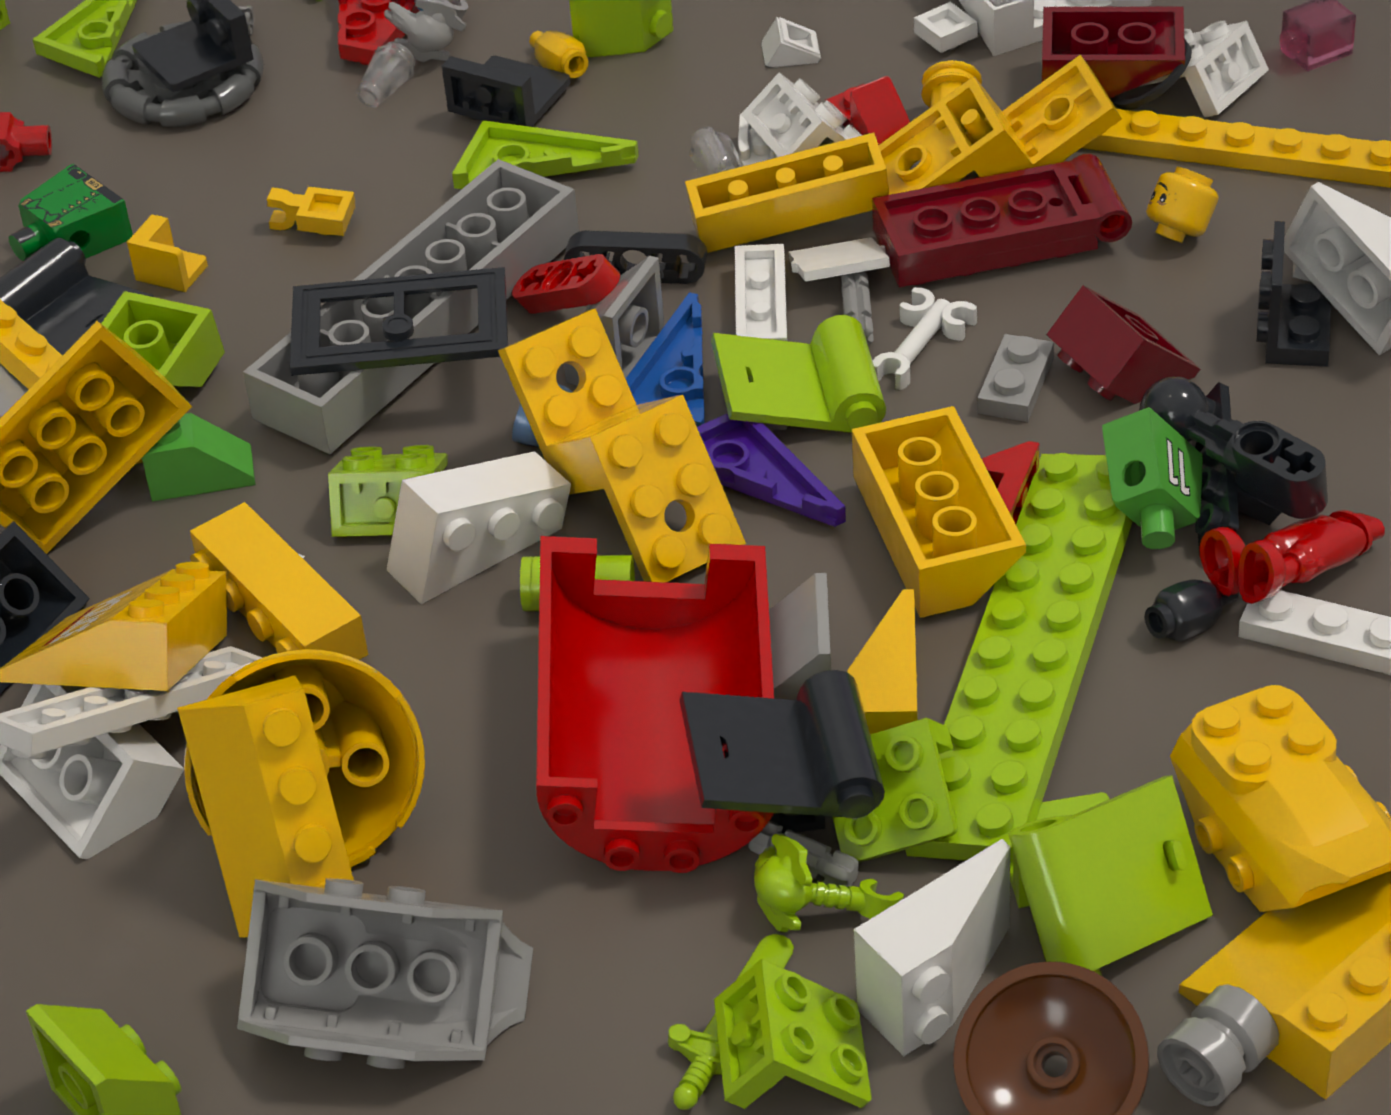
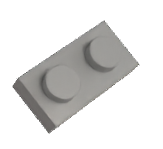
[977,334,1054,422]

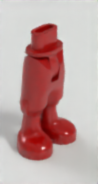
[1200,510,1385,604]

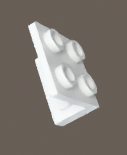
[1138,21,1269,118]
[741,72,862,157]

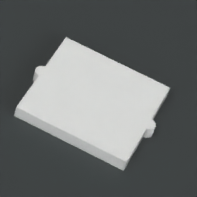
[788,237,890,282]

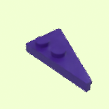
[697,413,846,527]

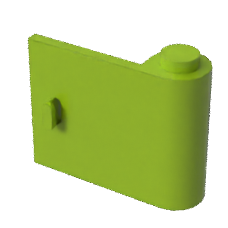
[711,315,886,433]
[1008,775,1213,975]

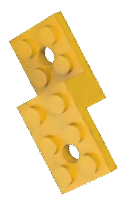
[879,55,1122,195]

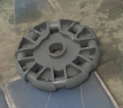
[102,22,264,127]

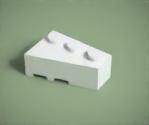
[386,451,571,605]

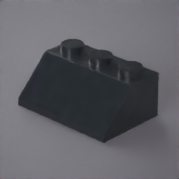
[0,521,90,694]

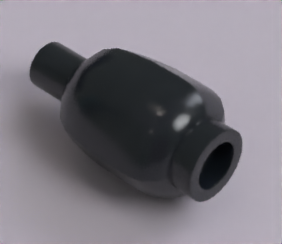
[1144,579,1239,641]

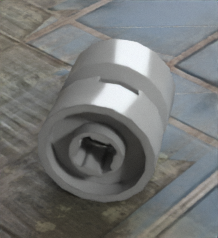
[1157,984,1279,1107]

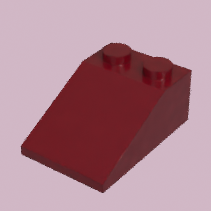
[1042,6,1185,98]

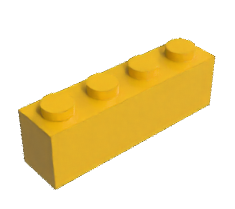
[685,133,889,253]
[190,502,368,660]

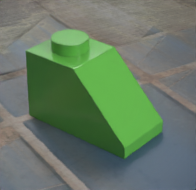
[142,413,256,501]

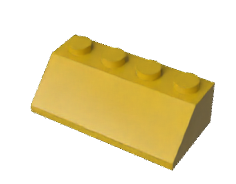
[852,406,1026,618]
[177,675,354,937]

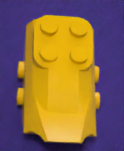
[1170,685,1391,912]

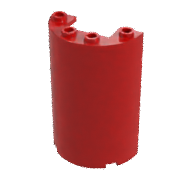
[536,536,774,873]

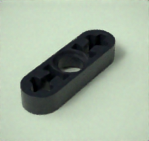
[564,231,708,284]

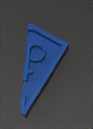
[625,292,705,427]

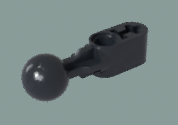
[1139,376,1328,519]

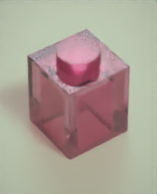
[1279,0,1356,72]

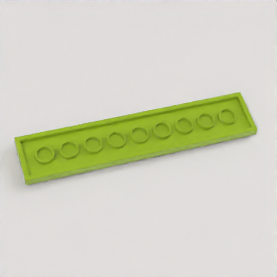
[905,453,1133,863]

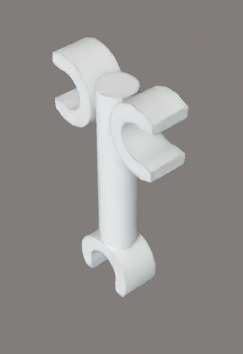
[873,287,977,390]

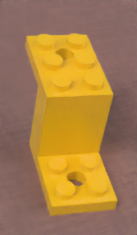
[498,308,746,582]

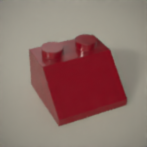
[1046,285,1201,404]

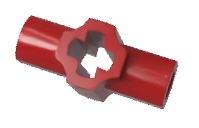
[0,112,52,172]

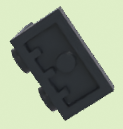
[132,0,254,92]
[441,55,570,127]
[1256,221,1331,367]

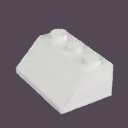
[0,684,184,859]

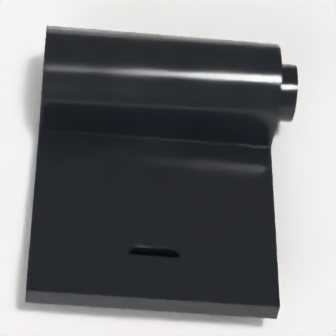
[0,238,154,355]
[679,670,885,819]

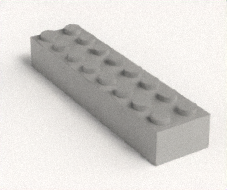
[243,159,579,454]

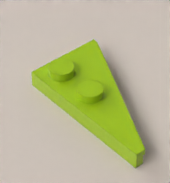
[32,0,137,78]
[452,121,639,189]

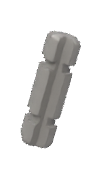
[841,271,874,346]
[748,821,859,887]

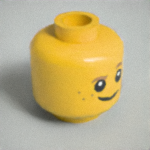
[1146,166,1219,243]

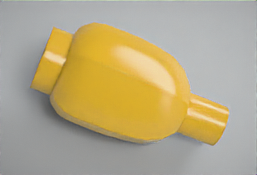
[529,30,588,79]

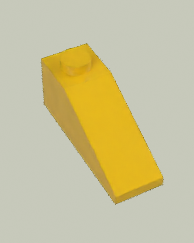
[847,589,918,735]

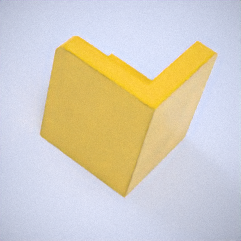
[127,214,208,292]

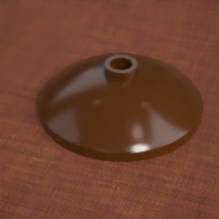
[953,962,1149,1115]

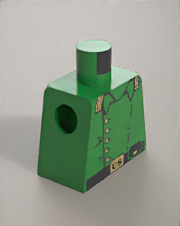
[8,164,133,261]

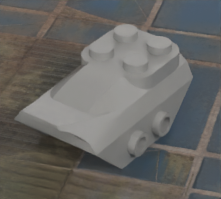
[237,878,533,1069]

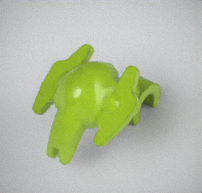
[754,834,904,932]

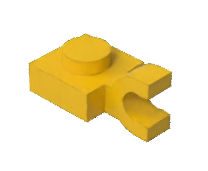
[267,186,355,236]

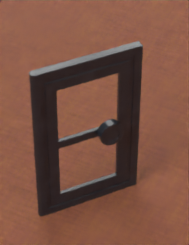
[290,267,508,376]

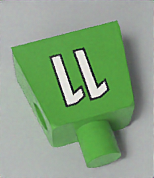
[1102,407,1203,549]

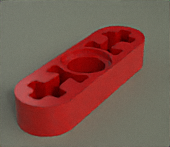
[512,254,620,314]

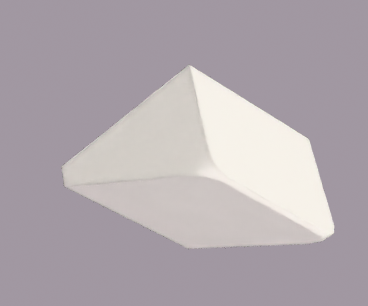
[762,17,821,67]

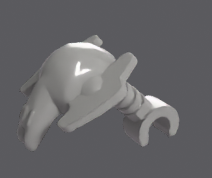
[384,0,468,62]

